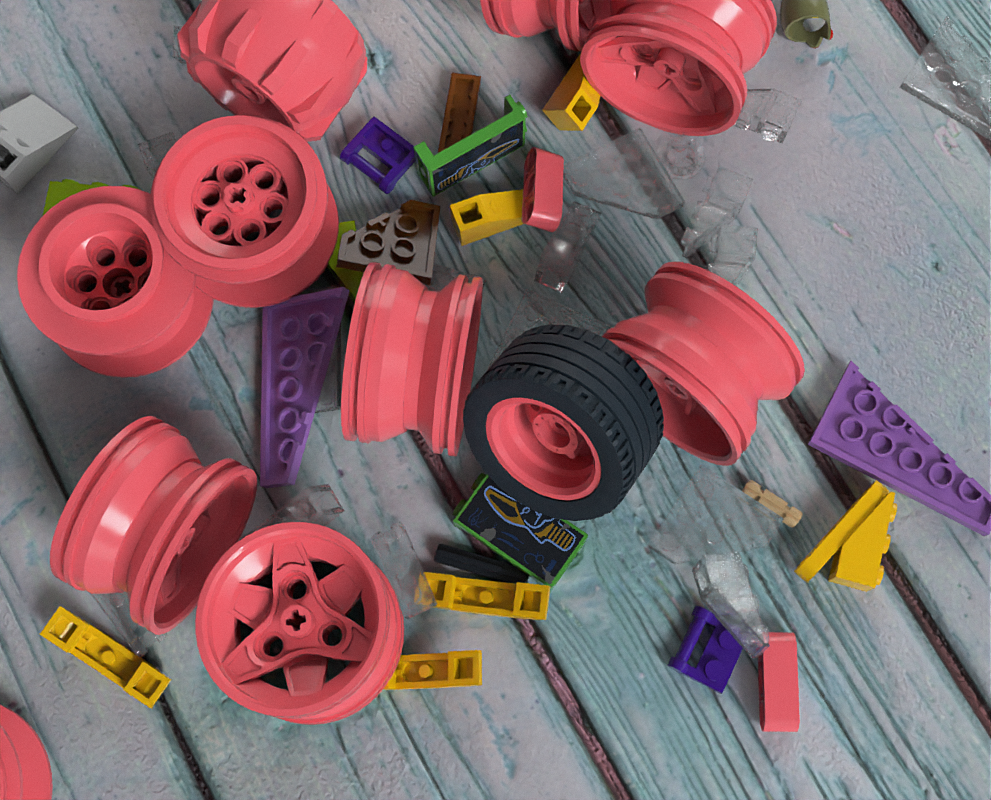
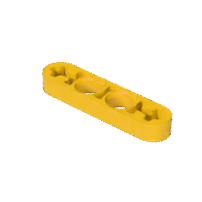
[794,480,889,583]

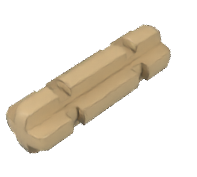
[741,480,802,528]

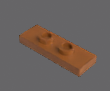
[438,72,481,153]

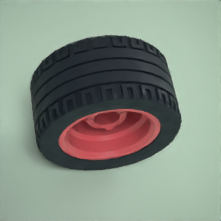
[463,324,664,521]

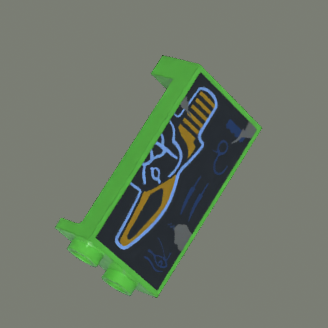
[413,94,528,197]
[452,473,588,593]

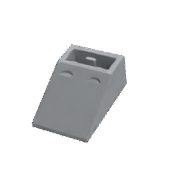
[0,94,79,194]

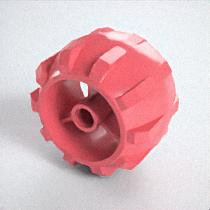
[177,0,367,142]

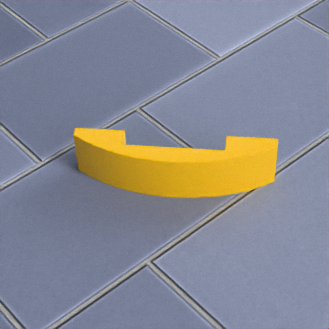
[417,572,551,620]
[40,606,172,709]
[383,650,482,690]

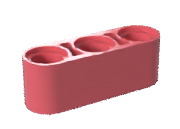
[522,147,564,233]
[757,632,800,732]

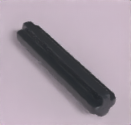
[434,544,529,584]

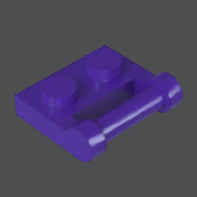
[340,116,415,194]
[667,606,750,694]

